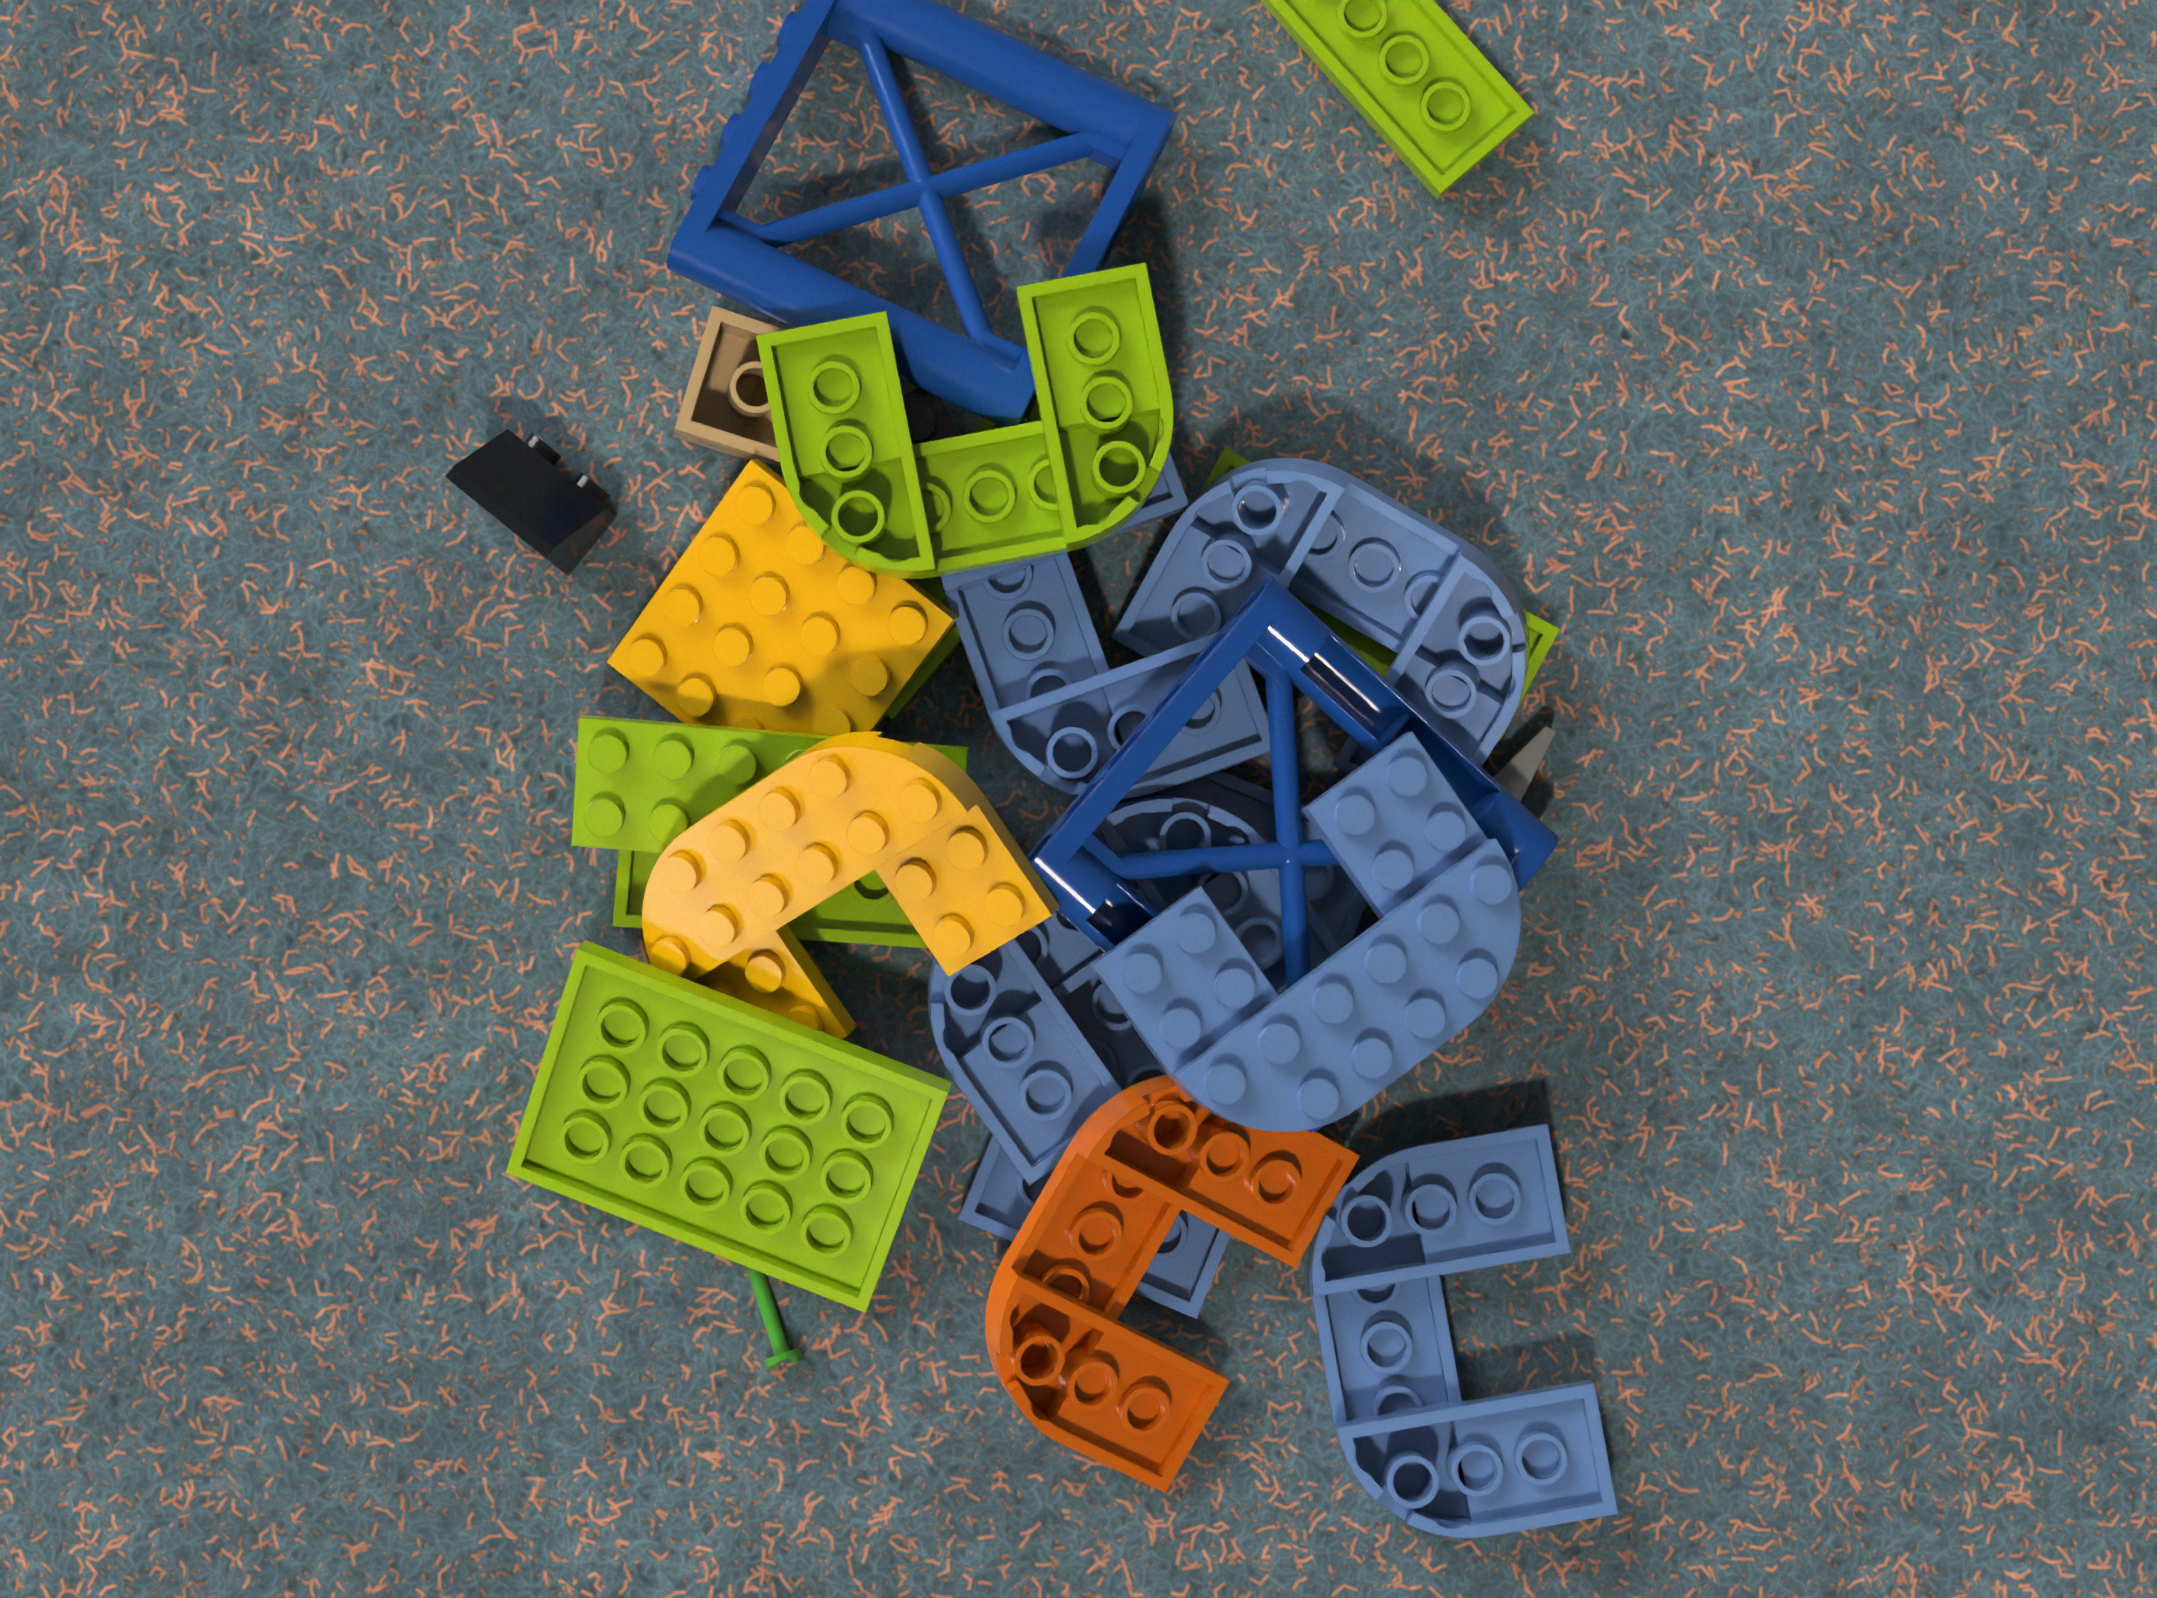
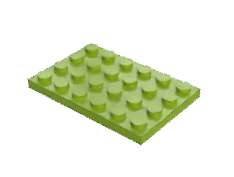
[506,940,953,1313]

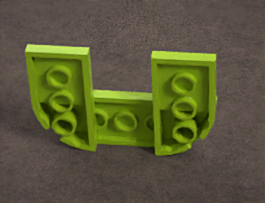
[756,262,1174,579]

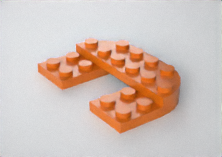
[985,1075,1360,1493]

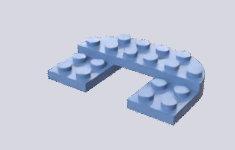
[941,451,1270,801]
[1111,458,1530,775]
[1089,731,1521,1132]
[928,794,1341,1186]
[1308,1122,1618,1538]

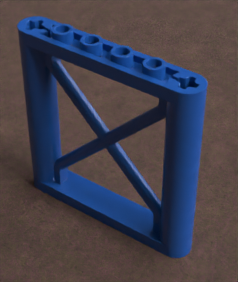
[667,0,1177,427]
[1026,576,1558,1133]

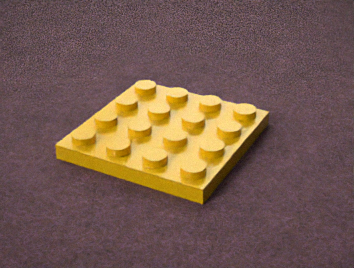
[607,458,959,736]

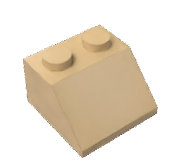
[673,305,786,466]

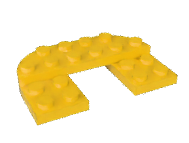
[642,731,1060,1039]

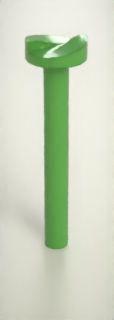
[746,1267,804,1371]

